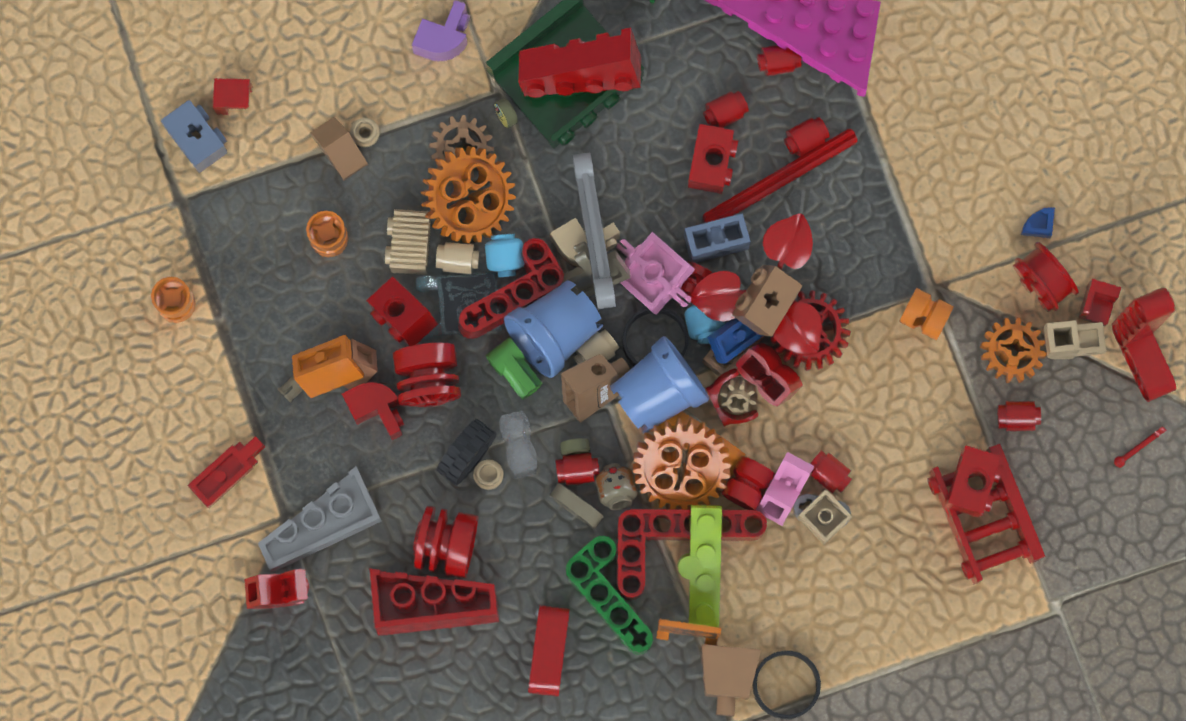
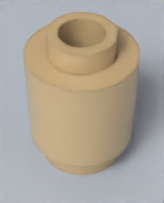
[436,242,480,274]
[573,329,619,364]

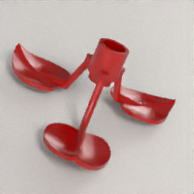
[691,213,822,354]

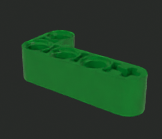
[566,536,653,655]

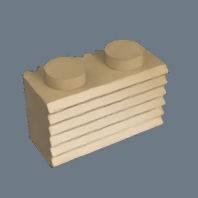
[385,209,431,275]

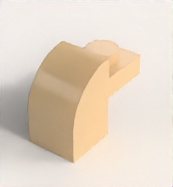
[550,218,620,267]
[1044,320,1106,359]

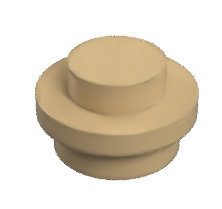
[473,460,504,490]

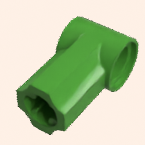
[485,337,543,400]

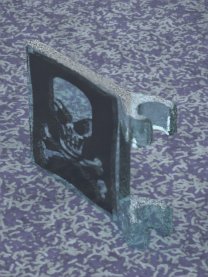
[416,272,502,338]

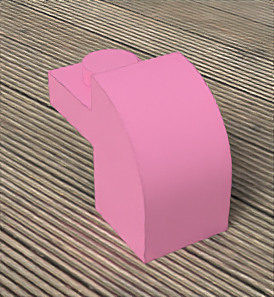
[756,452,814,526]

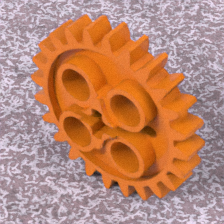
[421,146,516,244]
[633,418,731,510]

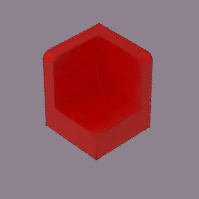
[213,78,253,115]
[1078,279,1121,326]

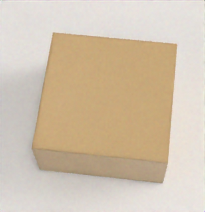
[797,490,853,545]

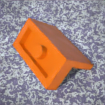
[292,335,364,398]

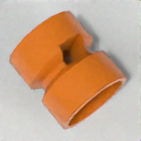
[306,210,348,258]
[151,277,196,323]
[899,287,954,341]

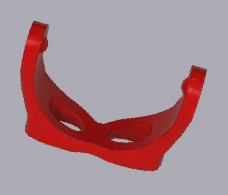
[706,368,759,427]

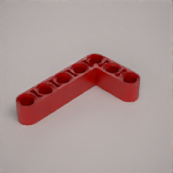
[1112,287,1177,402]
[617,509,767,600]

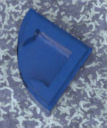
[1021,207,1055,239]

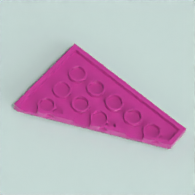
[705,0,881,97]

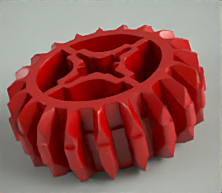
[770,290,851,371]

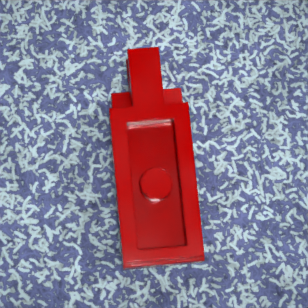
[187,436,265,508]

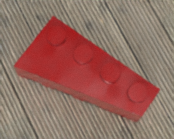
[518,27,641,98]
[369,568,499,636]

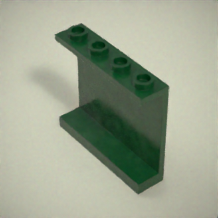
[485,0,644,149]

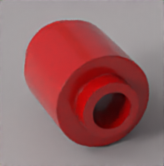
[757,45,802,76]
[703,91,749,128]
[784,117,830,157]
[997,401,1041,432]
[810,450,852,494]
[555,452,600,486]

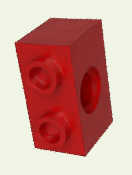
[688,124,738,194]
[366,276,438,346]
[945,445,1003,518]

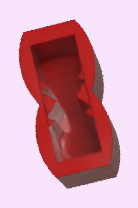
[736,343,803,407]

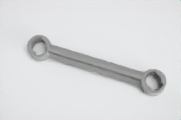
[572,152,616,309]

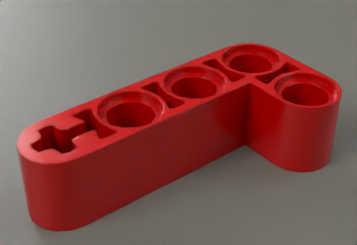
[458,238,564,339]

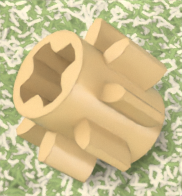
[720,377,758,413]

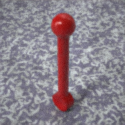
[1114,426,1167,468]

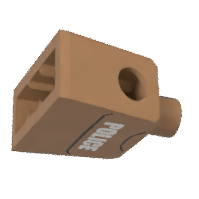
[561,354,630,423]

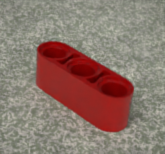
[528,605,570,697]

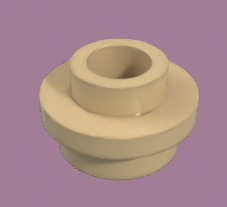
[350,118,380,148]

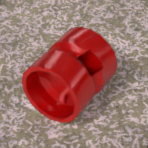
[721,456,775,511]

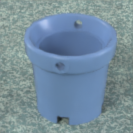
[504,280,603,378]
[610,336,709,434]

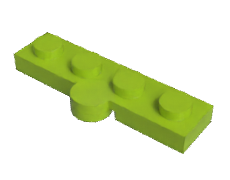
[678,505,722,627]

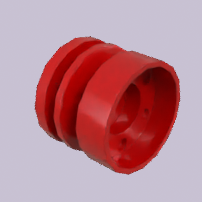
[393,343,461,408]
[413,505,478,578]

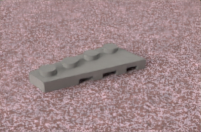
[258,466,382,573]

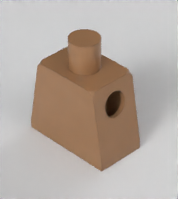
[701,644,760,716]

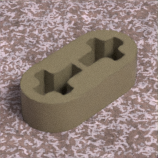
[549,483,604,529]

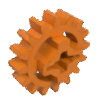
[980,317,1047,383]

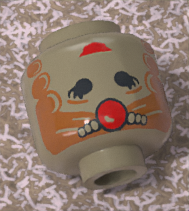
[595,463,638,510]

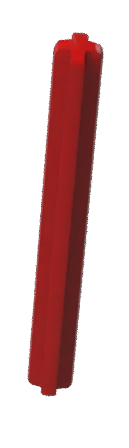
[702,128,858,223]

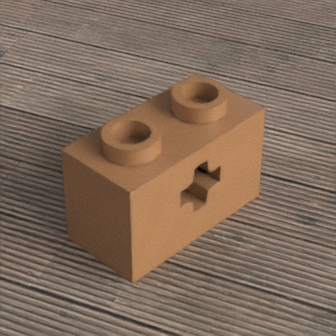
[732,265,803,337]

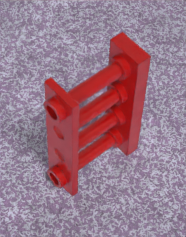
[927,444,1046,585]

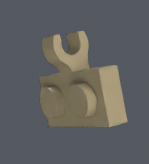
[564,242,631,297]

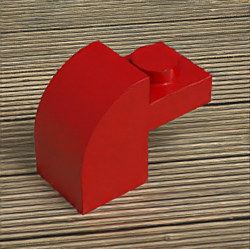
[342,382,404,440]
[244,569,309,609]

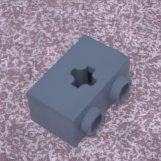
[161,100,228,173]
[684,213,751,263]

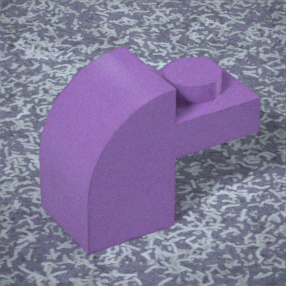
[412,0,470,61]

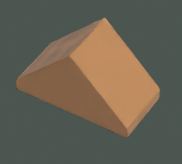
[310,117,368,181]

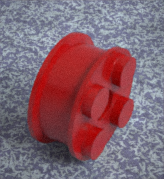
[1013,242,1079,312]

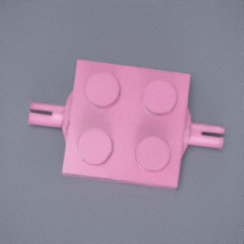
[617,232,695,315]

